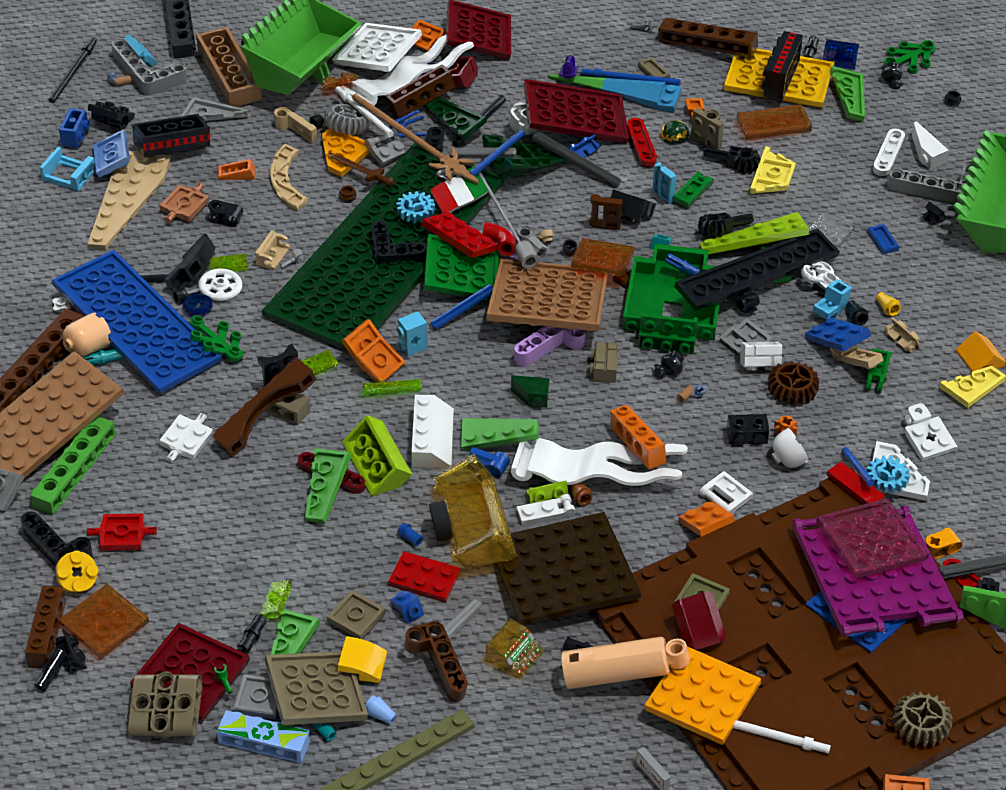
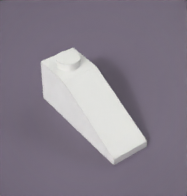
[912,121,949,169]

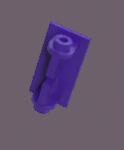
[559,55,579,79]

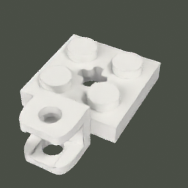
[903,403,957,461]

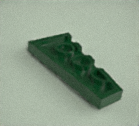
[426,97,487,140]

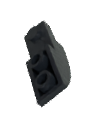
[164,234,216,293]

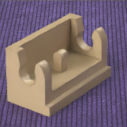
[255,230,290,270]

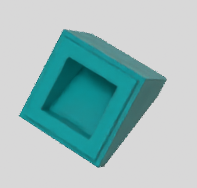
[650,234,673,250]

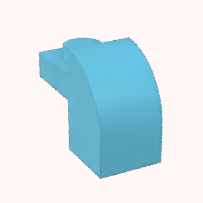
[812,279,852,319]

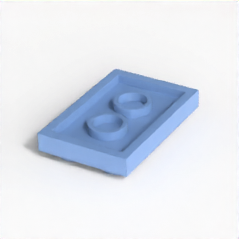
[93,130,130,177]

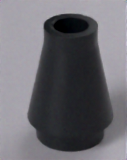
[846,300,869,325]

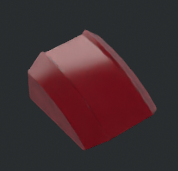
[448,56,478,88]
[672,591,726,650]

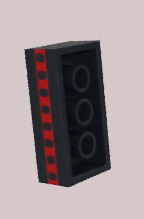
[761,31,803,101]
[132,114,210,158]

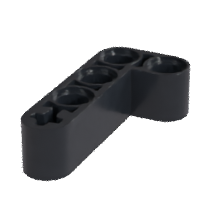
[21,511,93,571]

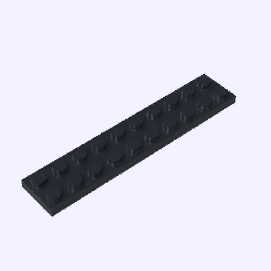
[674,228,840,311]

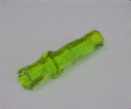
[363,379,422,395]

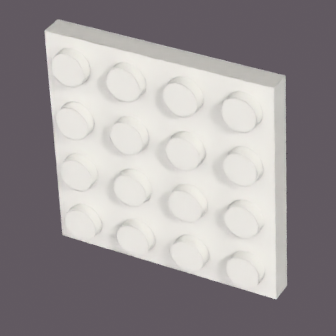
[333,23,422,72]

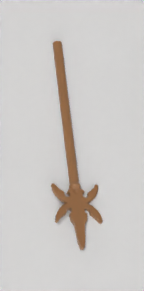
[352,93,479,184]

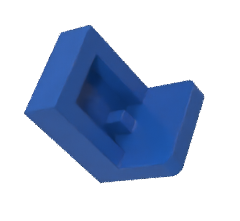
[390,591,424,623]

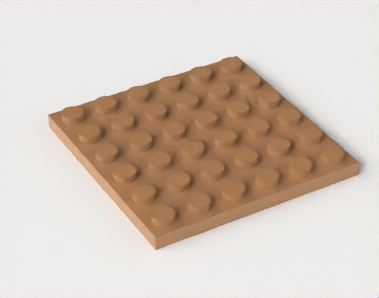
[487,259,609,332]

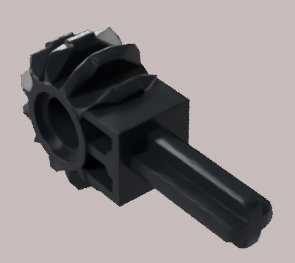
[703,145,760,174]
[698,212,754,238]

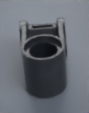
[208,200,244,227]

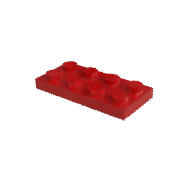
[421,212,498,258]

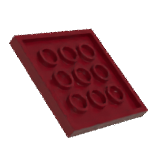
[446,0,511,60]
[130,623,250,722]

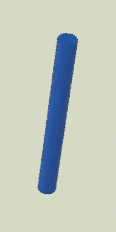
[470,129,525,176]
[841,447,875,487]

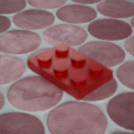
[388,551,461,603]

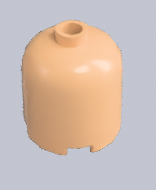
[63,313,111,357]

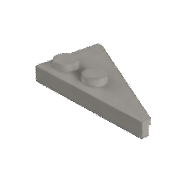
[181,97,248,121]

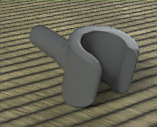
[630,20,654,33]

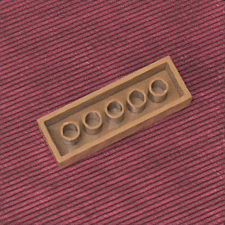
[196,27,262,107]

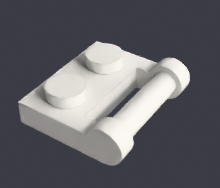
[699,471,753,514]

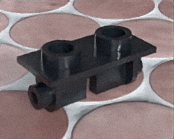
[55,629,87,673]

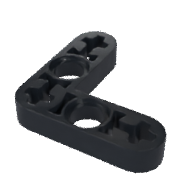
[371,221,427,263]

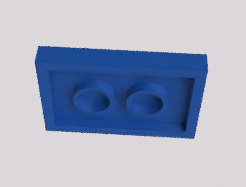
[805,318,871,352]

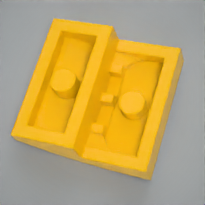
[338,636,387,683]

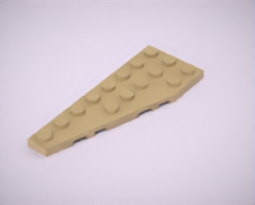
[88,151,172,250]

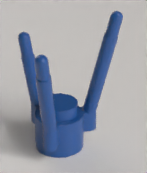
[389,110,427,138]

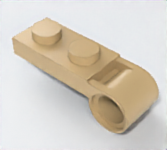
[274,107,317,143]
[830,346,883,369]

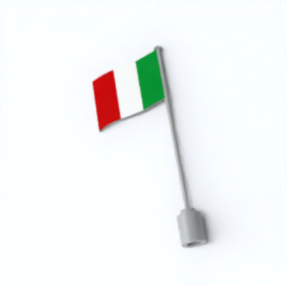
[431,163,539,269]

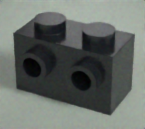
[727,414,769,445]

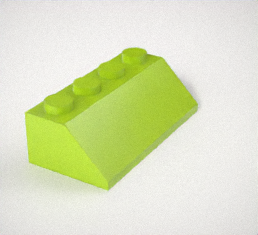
[342,415,413,496]

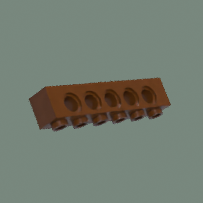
[658,18,758,57]

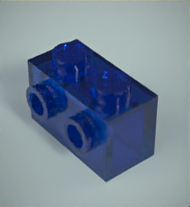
[823,39,859,70]

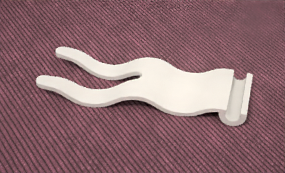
[341,34,474,106]
[511,438,688,486]

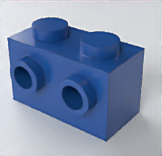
[59,108,90,148]

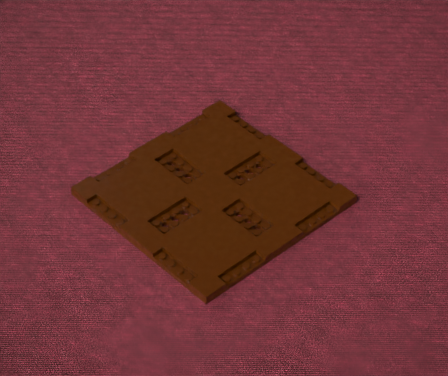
[589,467,1006,790]

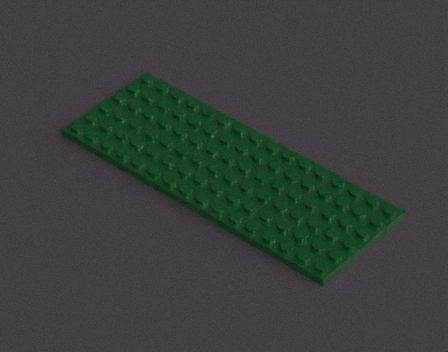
[262,143,504,351]

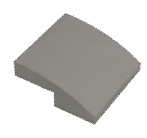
[719,318,774,355]

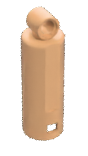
[562,637,690,690]

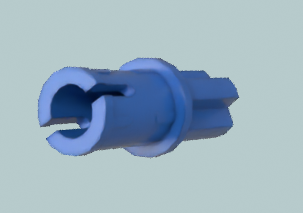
[665,254,701,276]

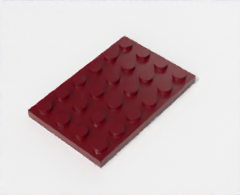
[523,79,629,143]

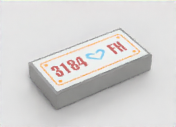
[636,747,671,790]

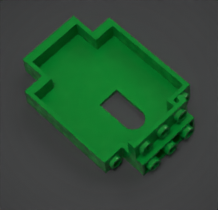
[622,244,720,354]

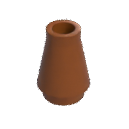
[569,482,593,506]

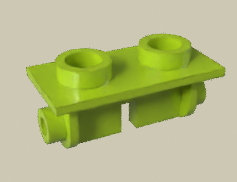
[526,480,568,504]

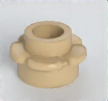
[538,229,555,243]

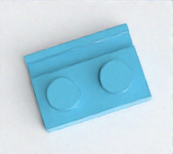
[124,34,157,66]
[652,162,677,204]

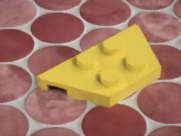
[750,146,796,194]

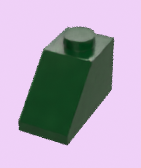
[511,375,550,407]

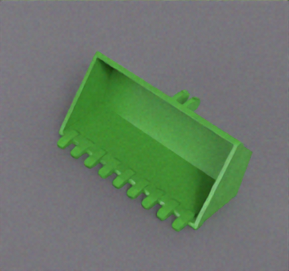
[241,0,362,95]
[954,130,1006,252]

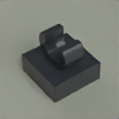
[923,201,947,226]

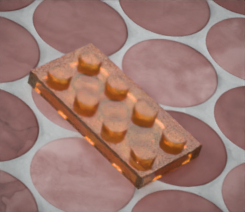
[737,104,812,140]

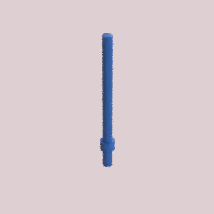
[581,68,681,86]

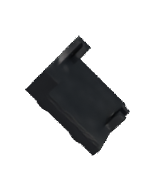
[257,344,298,387]

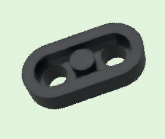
[426,126,444,152]

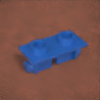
[568,134,600,158]

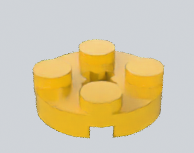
[55,551,98,593]

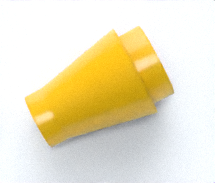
[876,292,901,316]

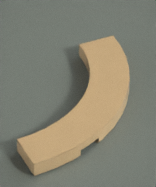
[270,144,308,212]

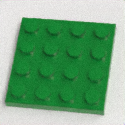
[423,234,499,301]

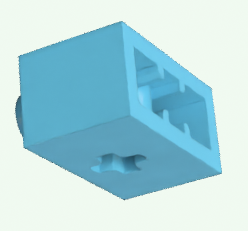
[397,311,427,356]

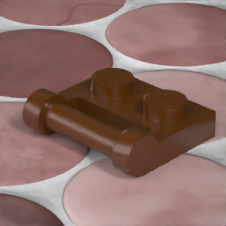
[589,194,622,230]

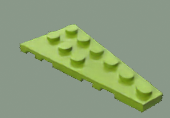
[700,212,809,254]

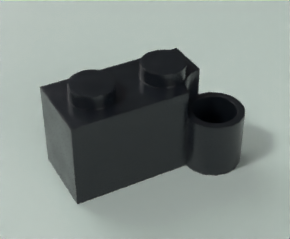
[610,190,656,223]

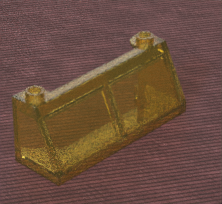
[434,454,517,568]

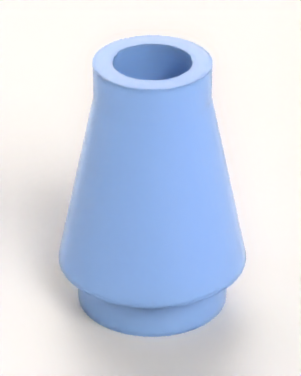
[365,695,397,725]

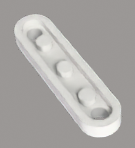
[873,129,905,176]

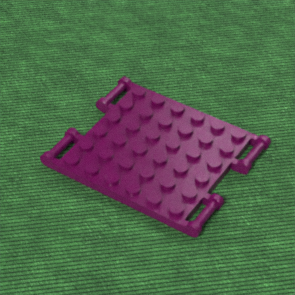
[792,506,963,637]

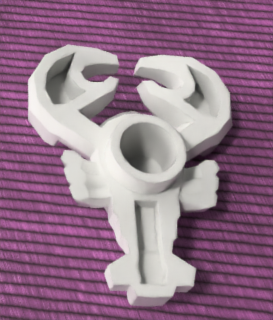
[801,261,841,291]

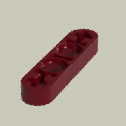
[298,452,365,494]

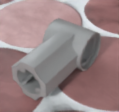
[516,225,547,259]

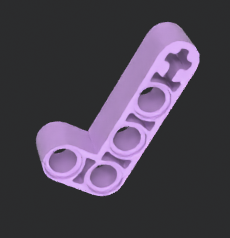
[514,326,585,367]

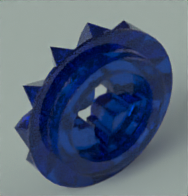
[183,294,213,316]

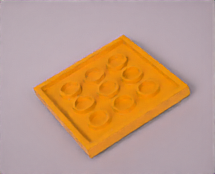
[644,646,761,745]

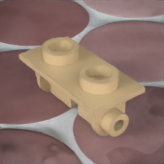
[885,317,921,352]

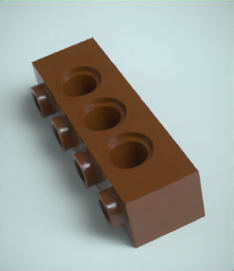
[386,64,455,119]
[25,585,66,668]

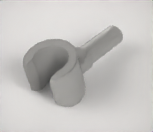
[281,249,304,269]

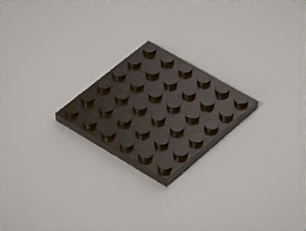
[488,512,641,626]

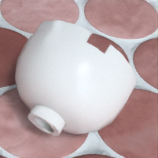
[508,102,538,135]
[772,428,808,468]

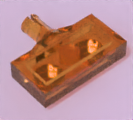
[321,72,358,91]

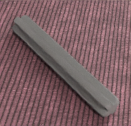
[449,148,516,158]
[422,599,482,658]

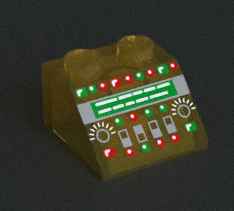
[485,618,544,680]

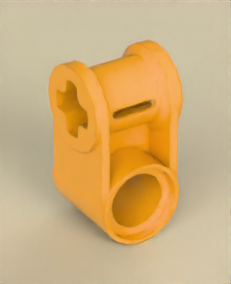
[925,528,963,560]

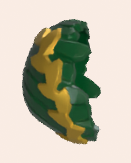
[661,120,689,144]

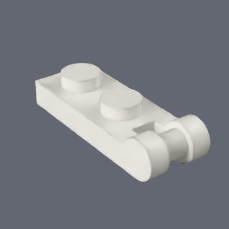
[516,494,576,526]

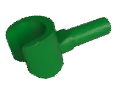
[214,664,233,694]

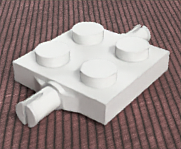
[159,413,213,463]

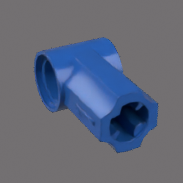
[468,448,510,478]

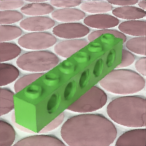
[30,416,116,515]

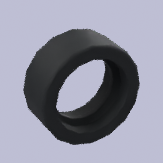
[429,501,453,541]

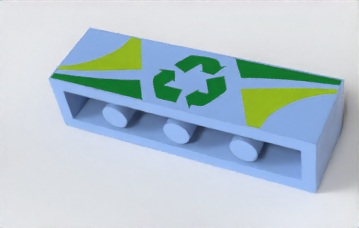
[217,710,310,763]

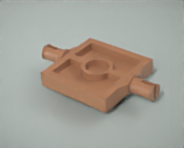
[159,182,209,223]

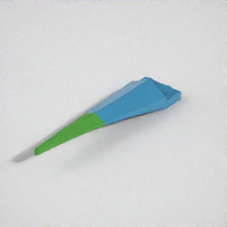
[548,74,682,112]

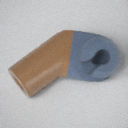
[107,72,132,86]
[677,385,706,403]

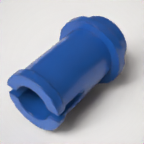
[397,523,423,547]

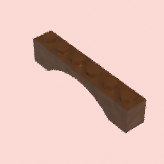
[212,358,317,457]

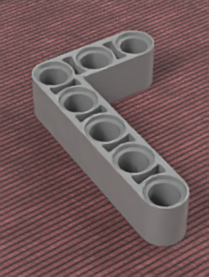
[111,38,187,95]
[887,161,977,205]

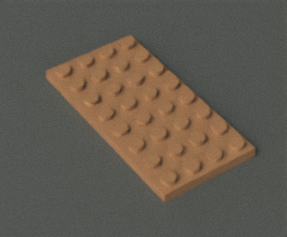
[0,351,125,479]

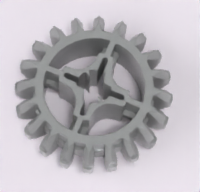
[324,103,370,135]

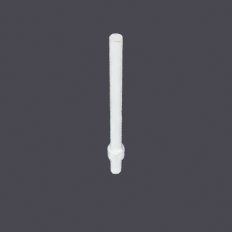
[335,86,394,137]
[733,720,831,754]

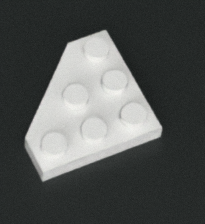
[872,441,930,501]

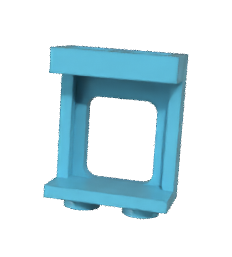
[40,146,96,191]

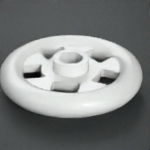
[198,268,242,301]

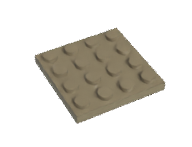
[265,652,368,725]

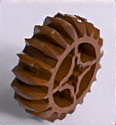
[768,360,820,406]

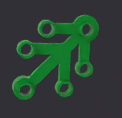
[883,40,936,74]
[189,315,244,363]

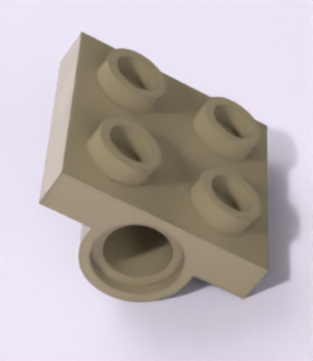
[691,108,724,150]

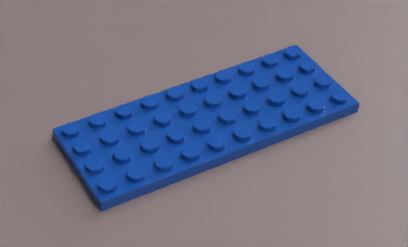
[52,250,222,394]

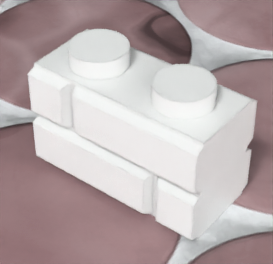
[740,341,782,370]

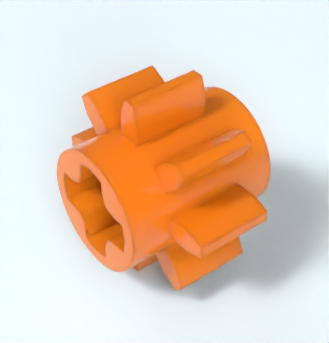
[774,416,798,435]

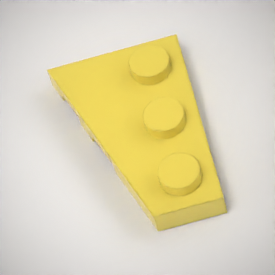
[939,366,1006,408]

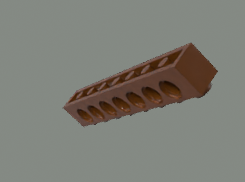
[0,308,84,412]

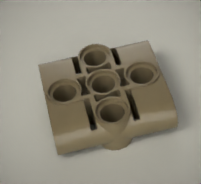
[128,672,202,739]

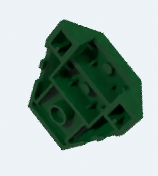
[482,134,565,178]

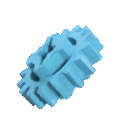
[396,191,435,223]
[866,455,910,494]

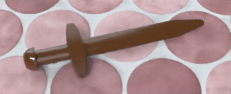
[328,152,394,187]

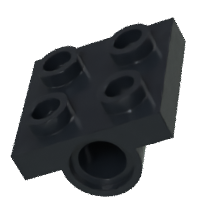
[87,101,135,130]

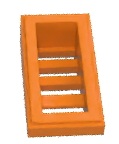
[218,159,256,180]

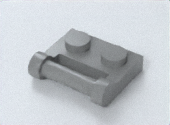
[364,128,409,167]

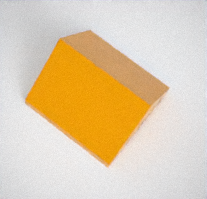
[956,331,1006,372]

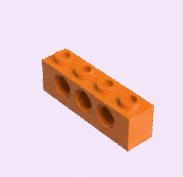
[610,405,666,469]

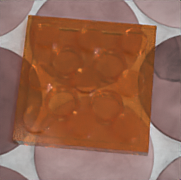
[571,238,635,276]
[59,584,149,659]

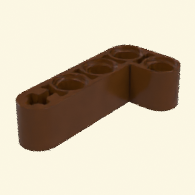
[404,621,468,702]

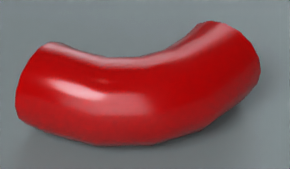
[482,222,516,256]

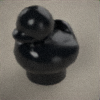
[881,62,904,90]
[654,351,684,378]

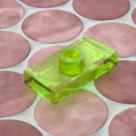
[210,253,248,272]
[302,350,338,375]
[260,580,293,618]

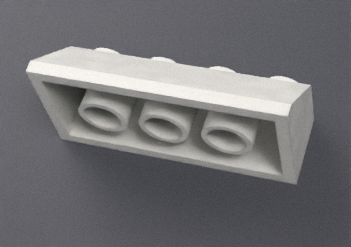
[412,395,454,468]

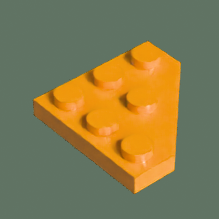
[322,128,370,177]

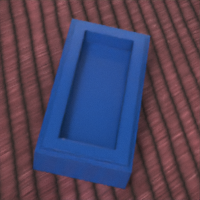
[867,224,900,255]

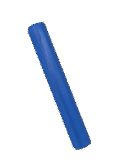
[430,284,493,330]

